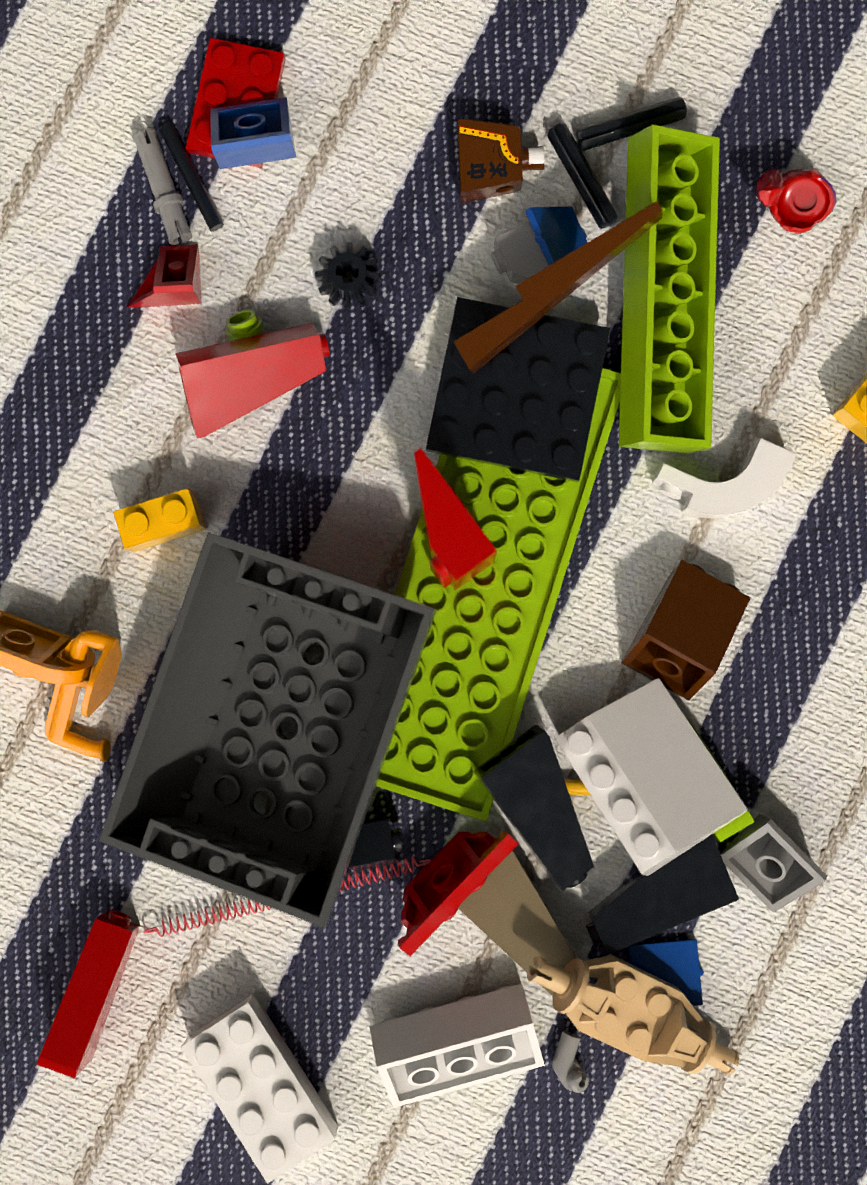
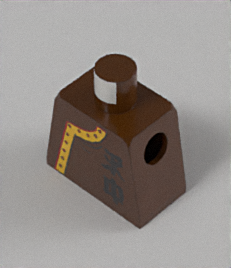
[457,119,545,203]

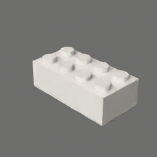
[181,993,338,1184]

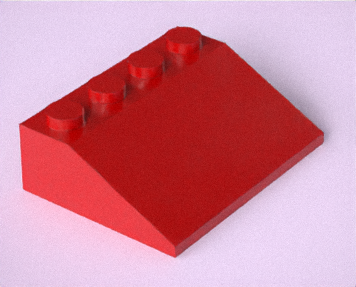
[414,447,497,591]

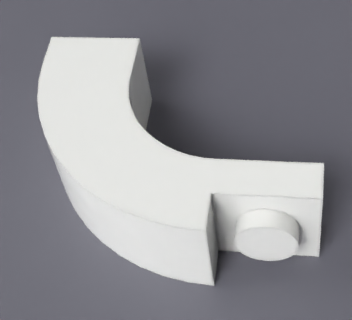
[653,438,797,518]

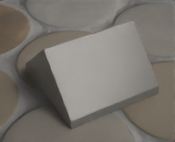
[720,814,828,913]

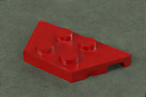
[398,832,518,957]

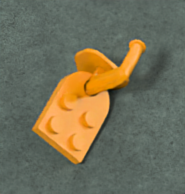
[0,610,122,762]

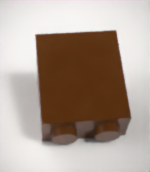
[621,560,751,701]

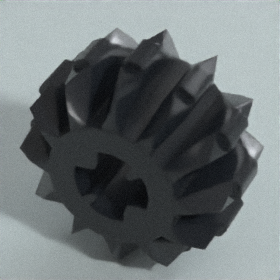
[315,242,381,310]

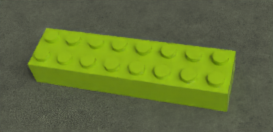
[619,125,720,454]

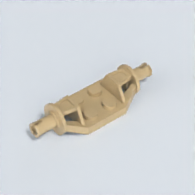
[527,955,740,1075]

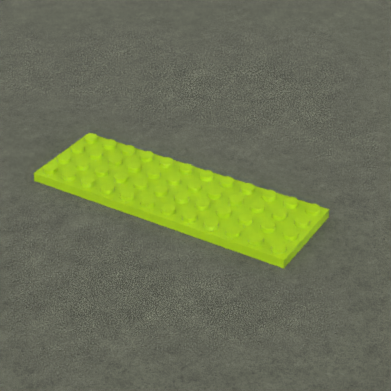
[376,368,621,822]

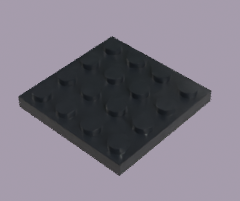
[426,297,610,482]

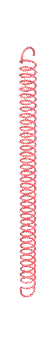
[143,856,431,937]

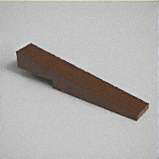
[453,201,662,374]

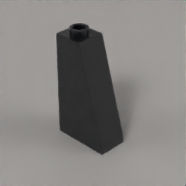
[473,724,594,891]
[586,835,739,955]

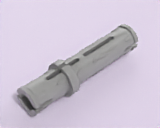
[132,128,193,245]

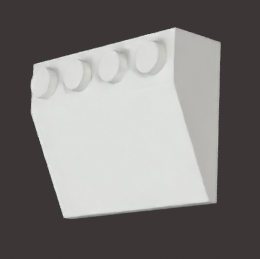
[554,678,748,876]

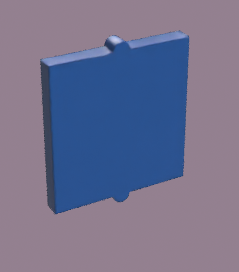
[525,206,588,266]
[628,939,704,1006]

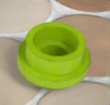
[226,310,264,341]

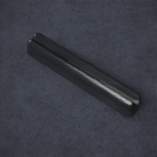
[576,97,687,151]
[547,122,618,229]

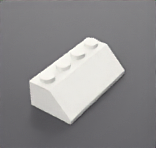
[369,984,545,1108]

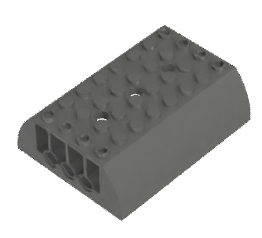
[99,532,437,928]

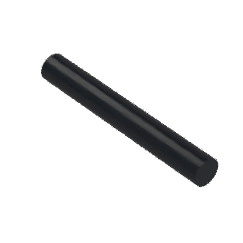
[159,123,224,232]

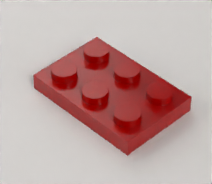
[186,38,286,168]

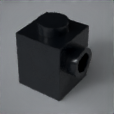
[348,819,405,871]

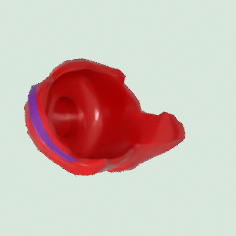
[756,168,837,234]

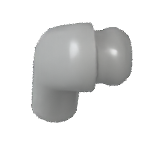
[552,1031,589,1093]

